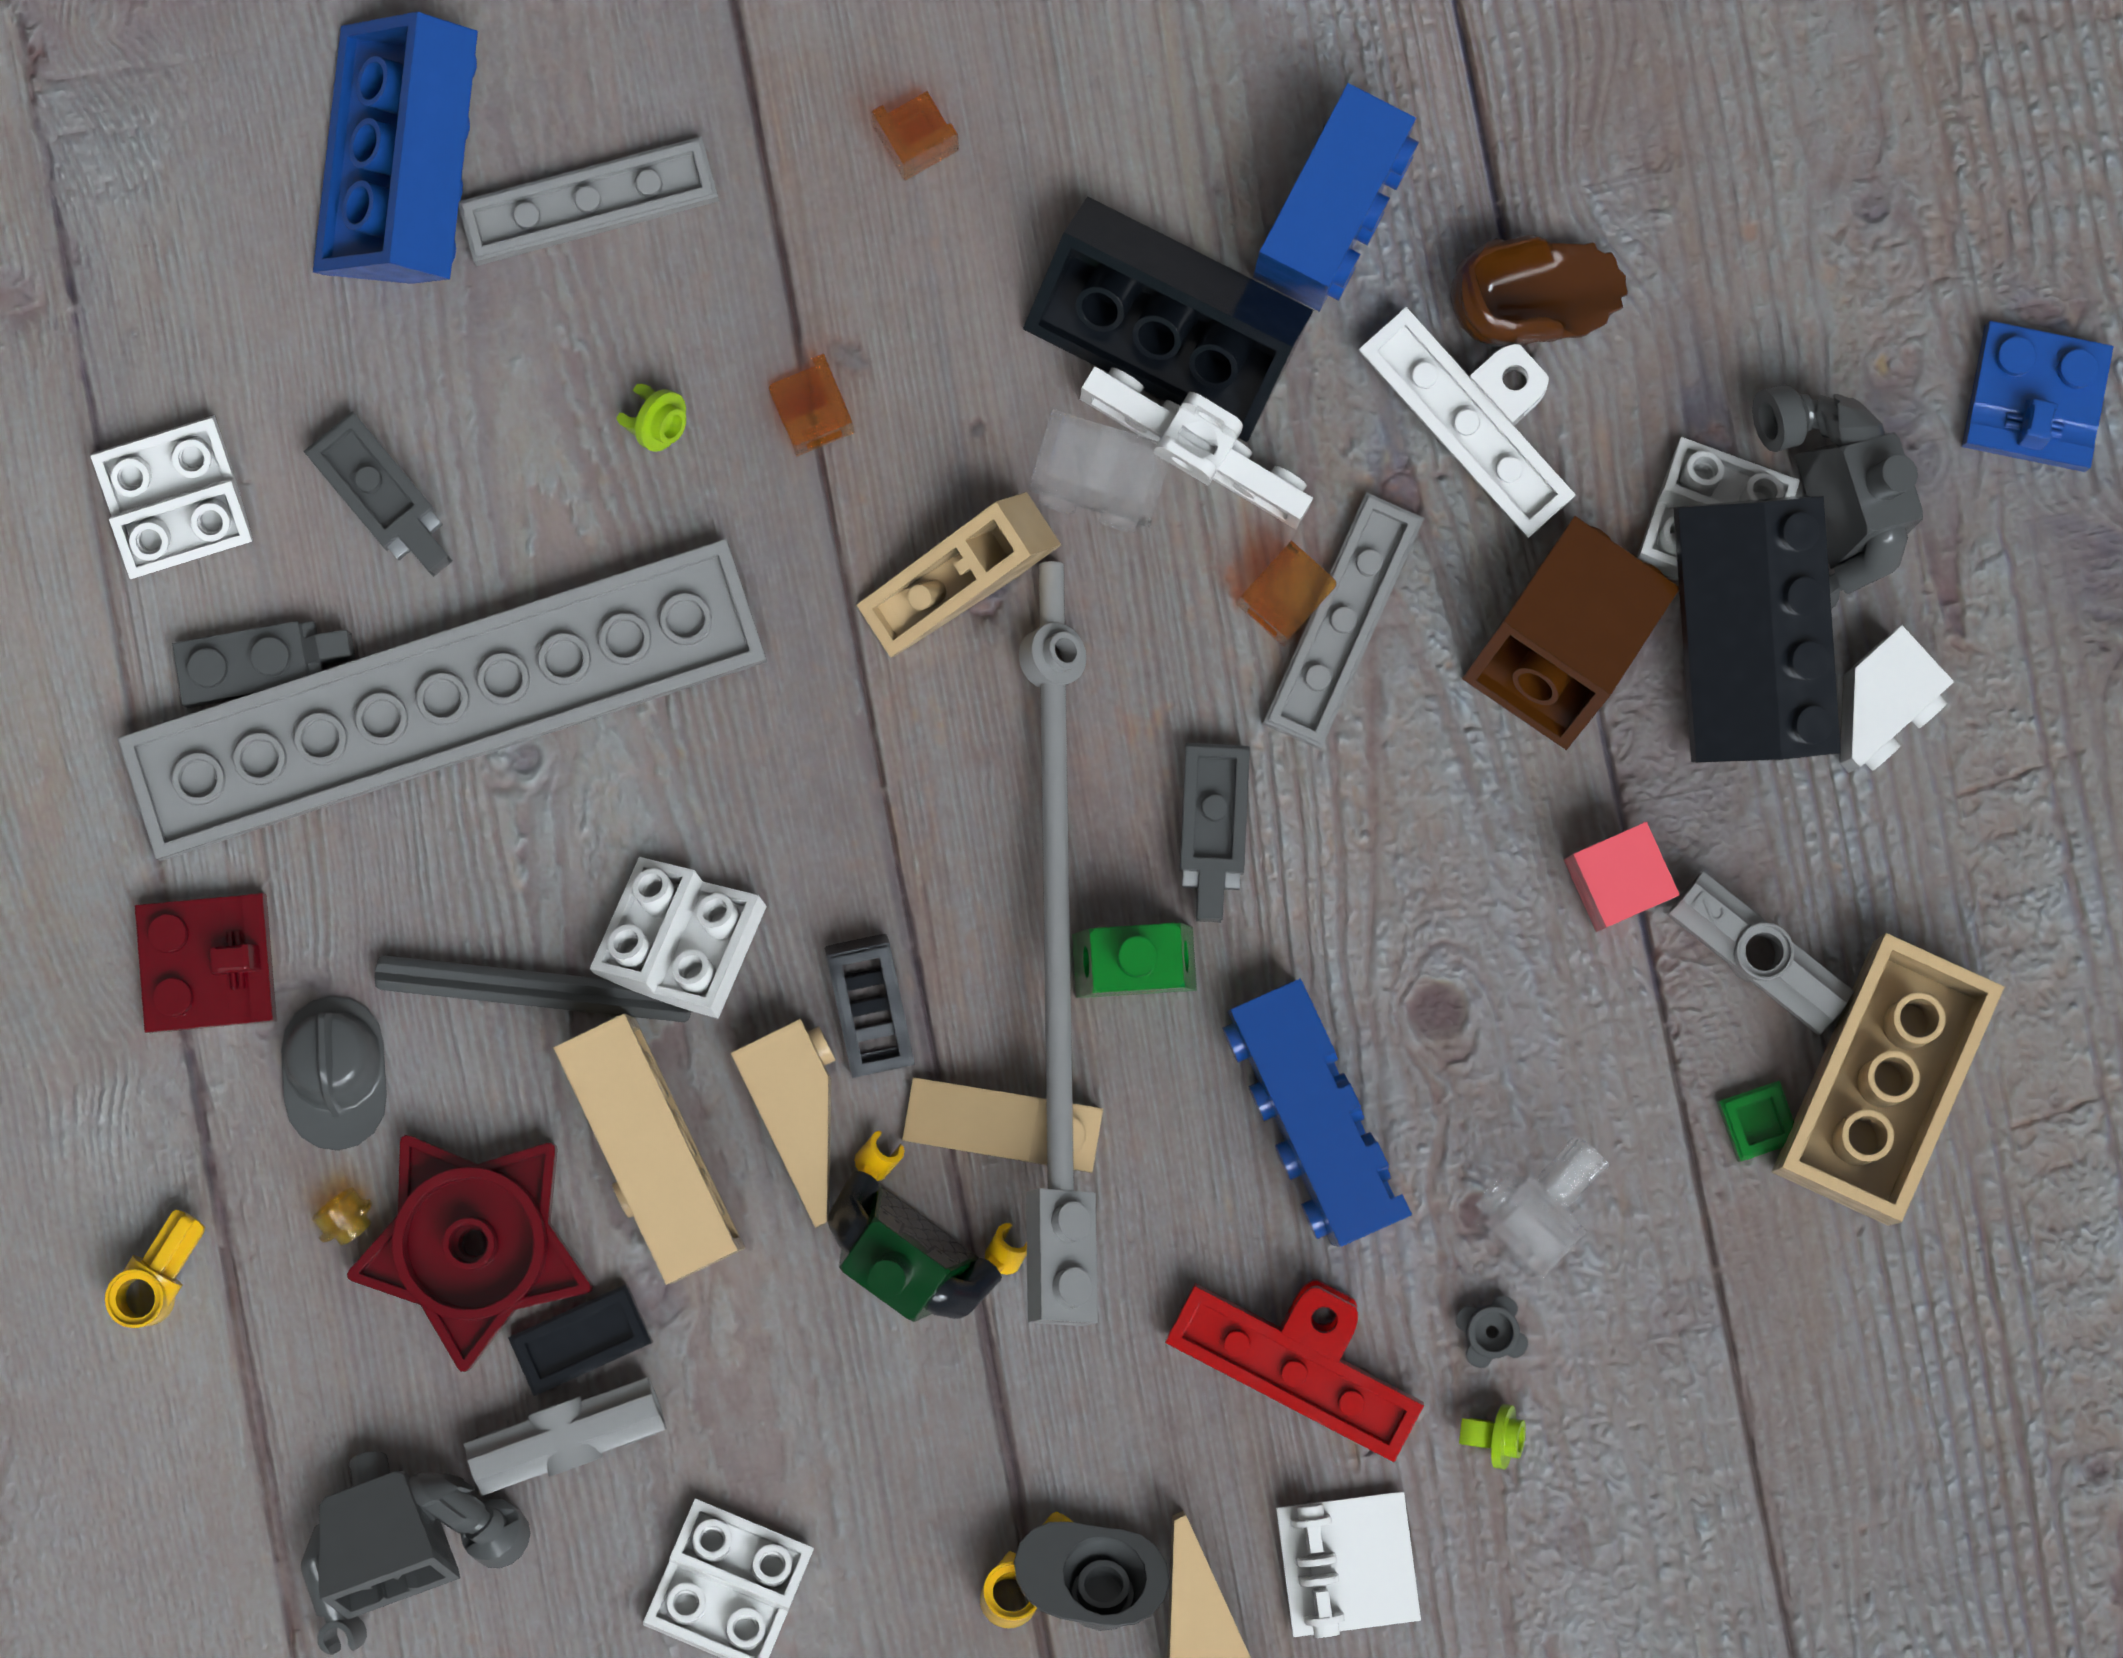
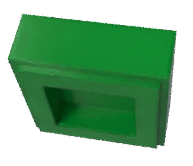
[1717,1081,1794,1162]

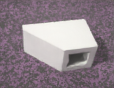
[1840,625,1954,773]

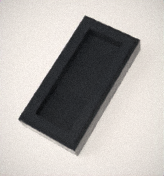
[508,1284,653,1396]

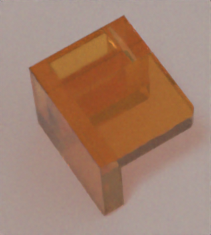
[871,91,959,181]
[769,353,855,457]
[1237,540,1336,647]

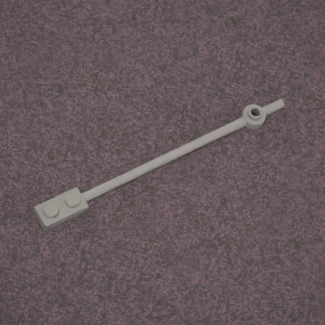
[1019,561,1098,1326]

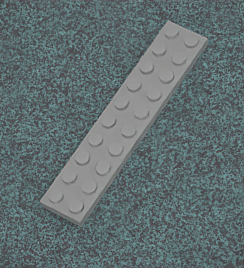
[118,539,767,861]

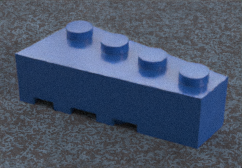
[1222,978,1412,1247]

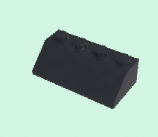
[1023,196,1314,443]
[1673,496,1841,763]

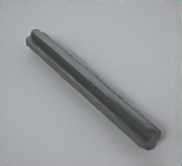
[375,955,691,1022]

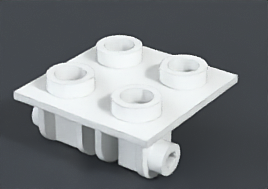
[1276,1491,1421,1638]

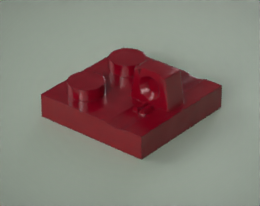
[135,893,277,1033]

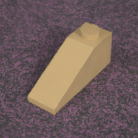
[857,492,1061,658]
[731,1019,836,1228]
[902,1077,1103,1173]
[1167,1510,1251,1658]

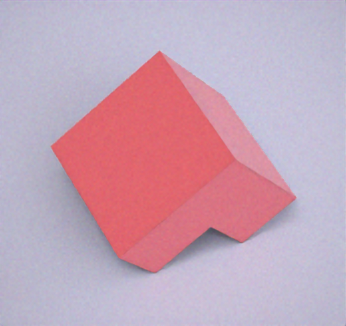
[1564,822,1680,932]

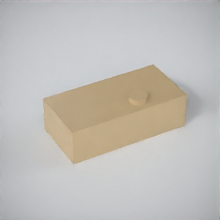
[1771,933,2005,1226]
[553,1013,745,1285]

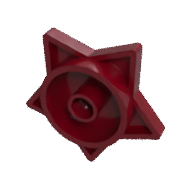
[347,1135,593,1372]

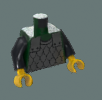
[828,1131,1027,1322]

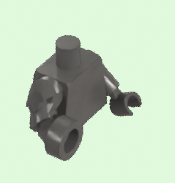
[1752,384,1923,609]
[301,1451,531,1655]

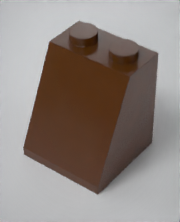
[1462,516,1679,750]

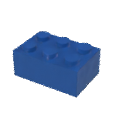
[1253,83,1419,312]

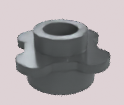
[1456,1296,1528,1368]

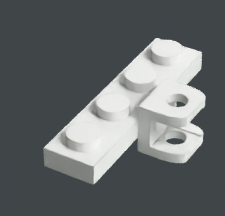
[1359,307,1576,539]
[1080,367,1313,530]

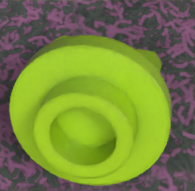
[616,384,686,452]
[1459,1404,1526,1470]

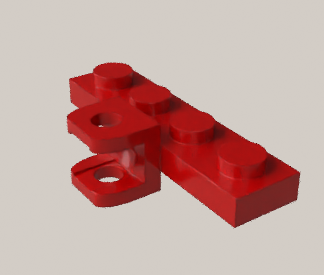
[1165,1279,1424,1462]

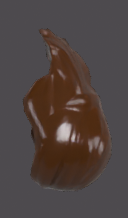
[1450,235,1628,347]

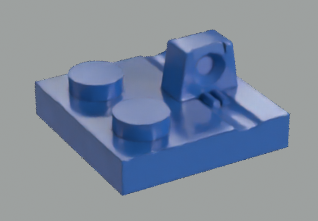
[1961,321,2114,472]

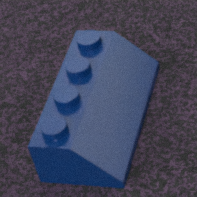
[313,12,478,284]

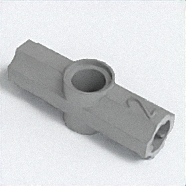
[1667,871,1854,1035]
[464,1377,667,1496]

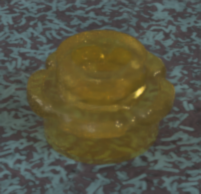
[312,1187,373,1246]

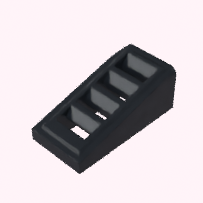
[825,934,915,1078]

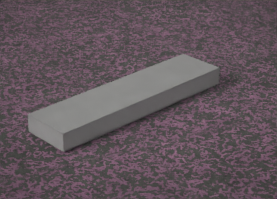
[459,136,719,266]
[1263,492,1424,750]

